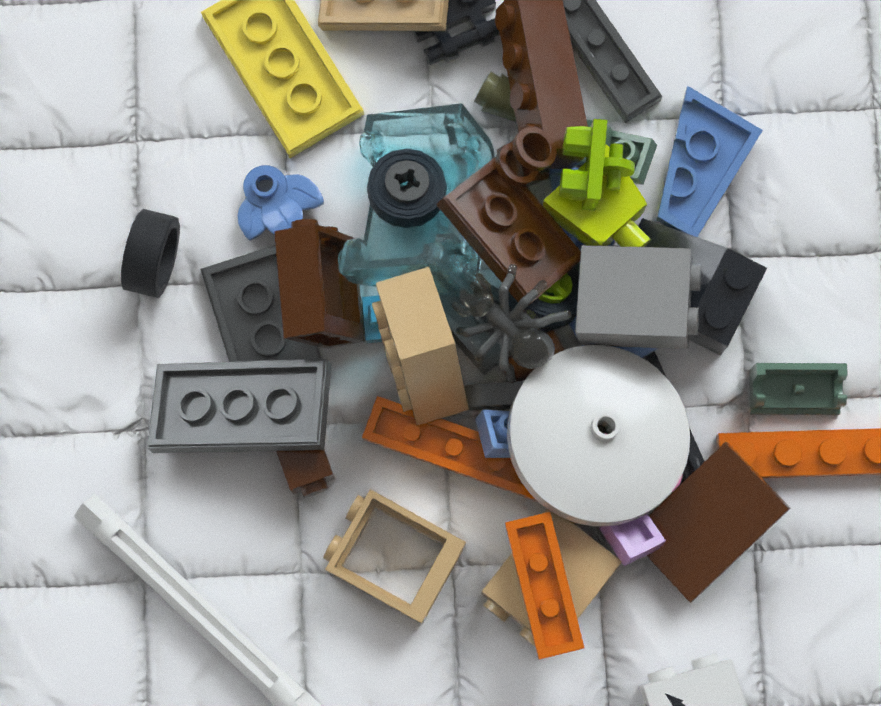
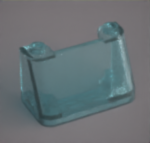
[338,103,495,298]

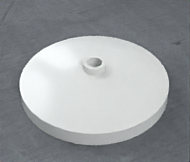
[507,345,690,526]

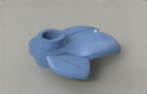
[238,165,324,241]

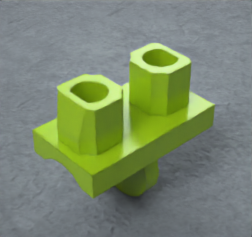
[559,119,635,211]

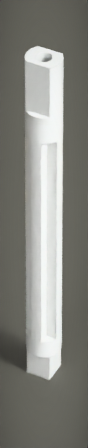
[73,494,322,706]

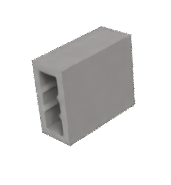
[575,245,701,349]

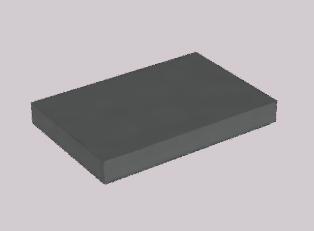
[200,245,322,362]

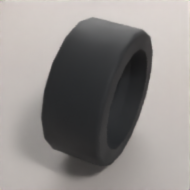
[121,209,180,298]

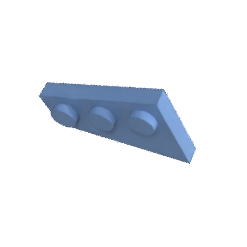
[656,86,763,237]

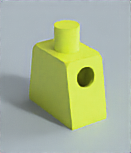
[543,144,651,247]

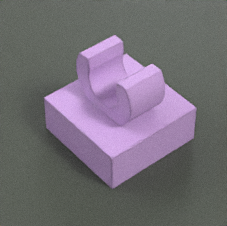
[599,514,666,566]

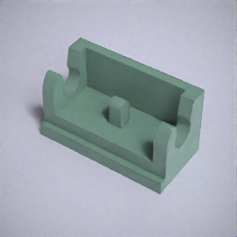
[749,363,848,415]

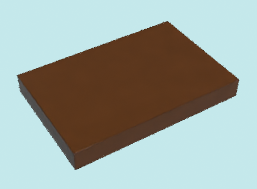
[436,157,581,305]
[646,442,791,603]

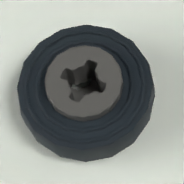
[367,148,447,228]

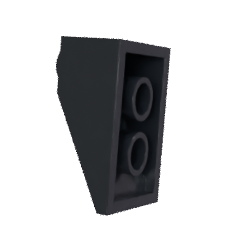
[638,218,767,356]

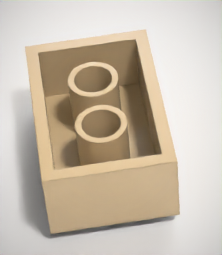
[372,267,469,426]

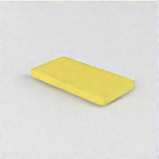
[201,0,364,158]

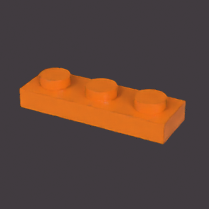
[505,512,585,660]

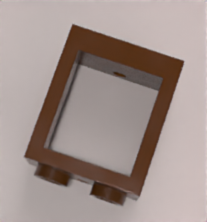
[274,219,365,349]

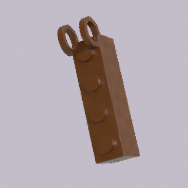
[495,0,588,187]

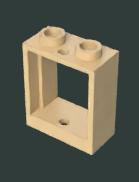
[323,489,466,624]

